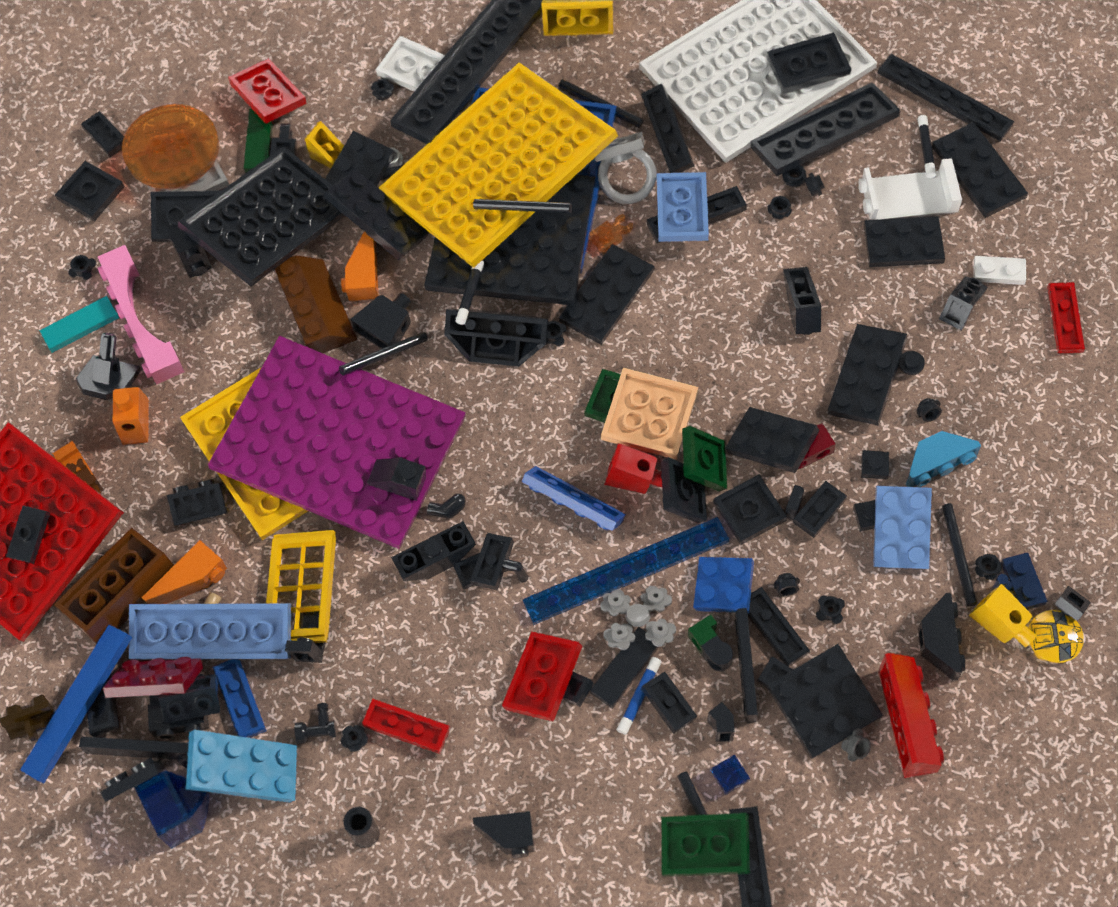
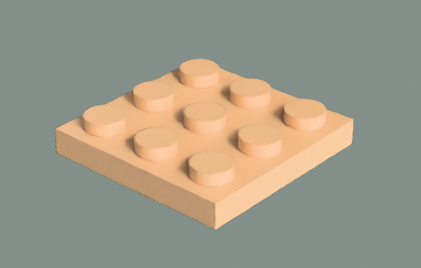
[601,368,698,460]

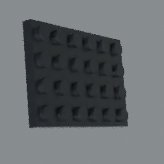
[178,147,345,287]

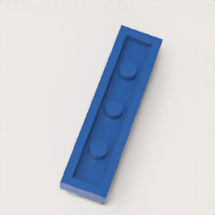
[522,466,626,531]

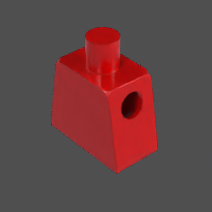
[604,443,662,494]

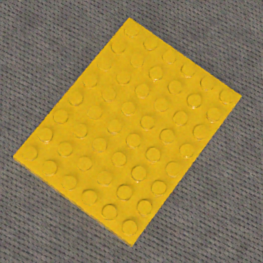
[379,63,618,268]

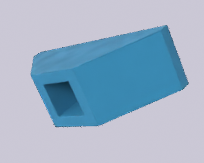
[906,431,981,487]

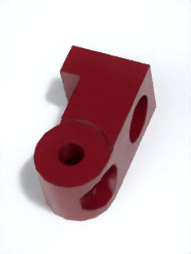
[798,423,836,469]

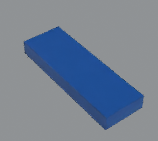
[213,659,267,738]

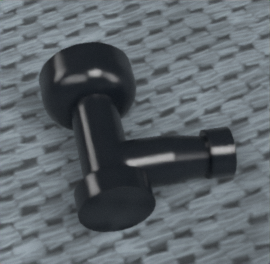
[295,703,336,745]

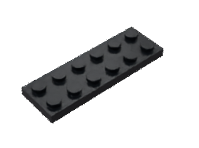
[750,82,900,176]

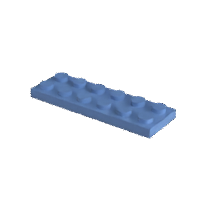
[129,603,291,659]

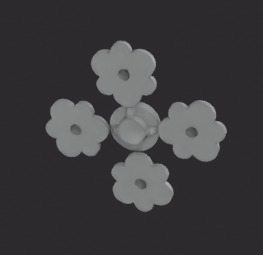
[600,586,676,650]

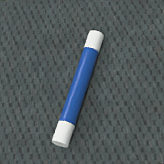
[617,657,662,735]

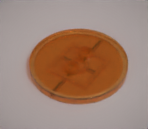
[122,104,219,189]

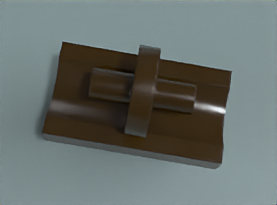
[0,695,55,742]

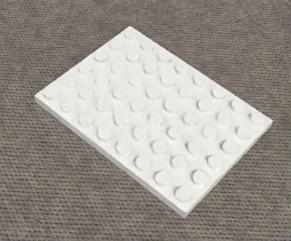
[639,0,877,163]

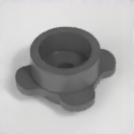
[841,728,871,762]

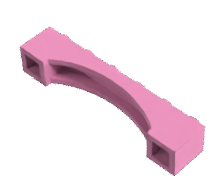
[97,245,184,385]

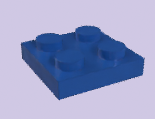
[693,557,754,613]

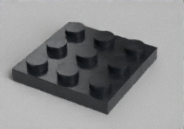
[766,644,884,759]

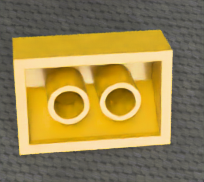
[542,0,613,36]

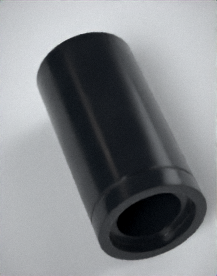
[343,807,380,848]

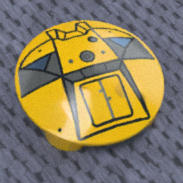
[1028,610,1084,663]

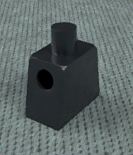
[351,293,411,349]

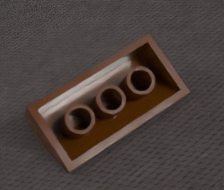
[274,255,357,353]
[54,528,174,644]

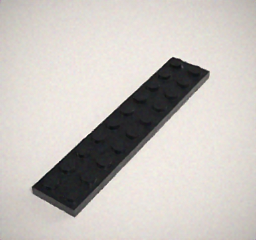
[390,0,542,144]

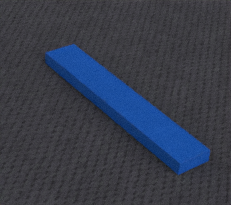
[20,625,132,784]

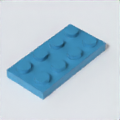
[186,730,297,802]

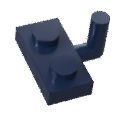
[992,552,1048,609]

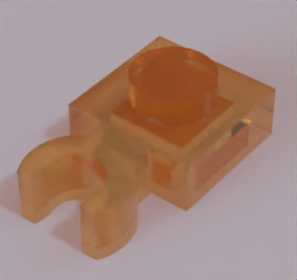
[589,214,633,255]

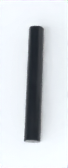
[677,771,708,815]

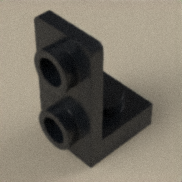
[939,276,988,331]
[285,611,331,663]

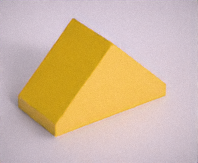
[305,121,344,168]

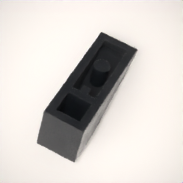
[783,267,821,335]

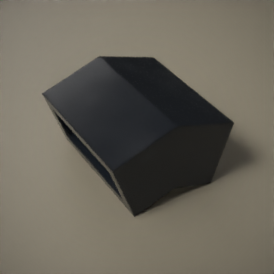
[707,702,735,742]

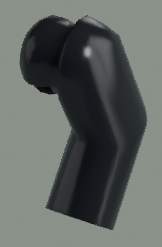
[427,493,466,519]

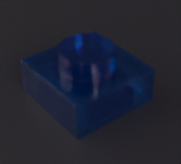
[710,754,750,795]

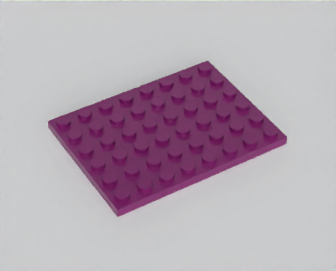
[208,336,466,549]

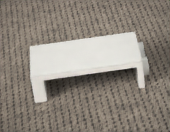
[858,158,962,220]

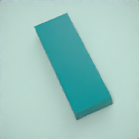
[39,296,119,353]

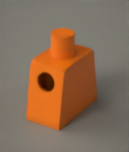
[112,387,149,445]

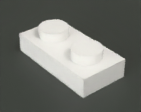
[974,256,1026,285]

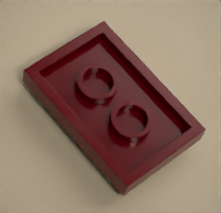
[103,657,203,698]

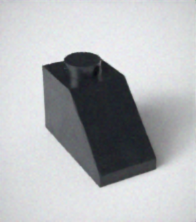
[367,458,426,501]
[473,811,535,858]

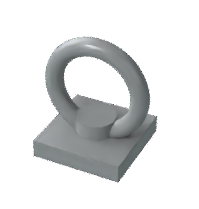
[595,132,657,204]

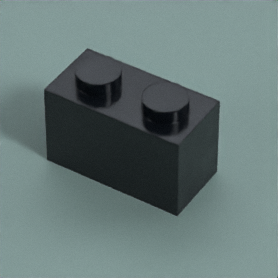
[167,226,212,279]

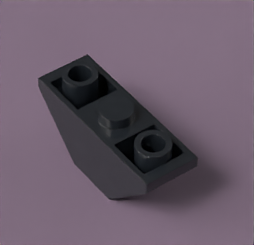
[391,521,476,581]
[918,593,965,680]

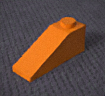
[341,232,379,301]
[142,540,227,604]

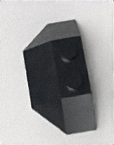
[444,309,548,367]

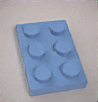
[657,172,709,242]
[873,486,932,569]

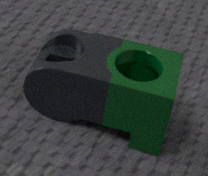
[688,614,733,671]

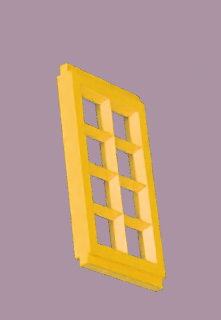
[266,530,336,643]

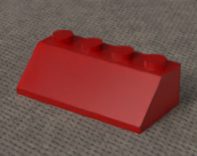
[878,653,944,778]

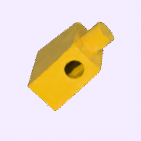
[968,584,1037,648]

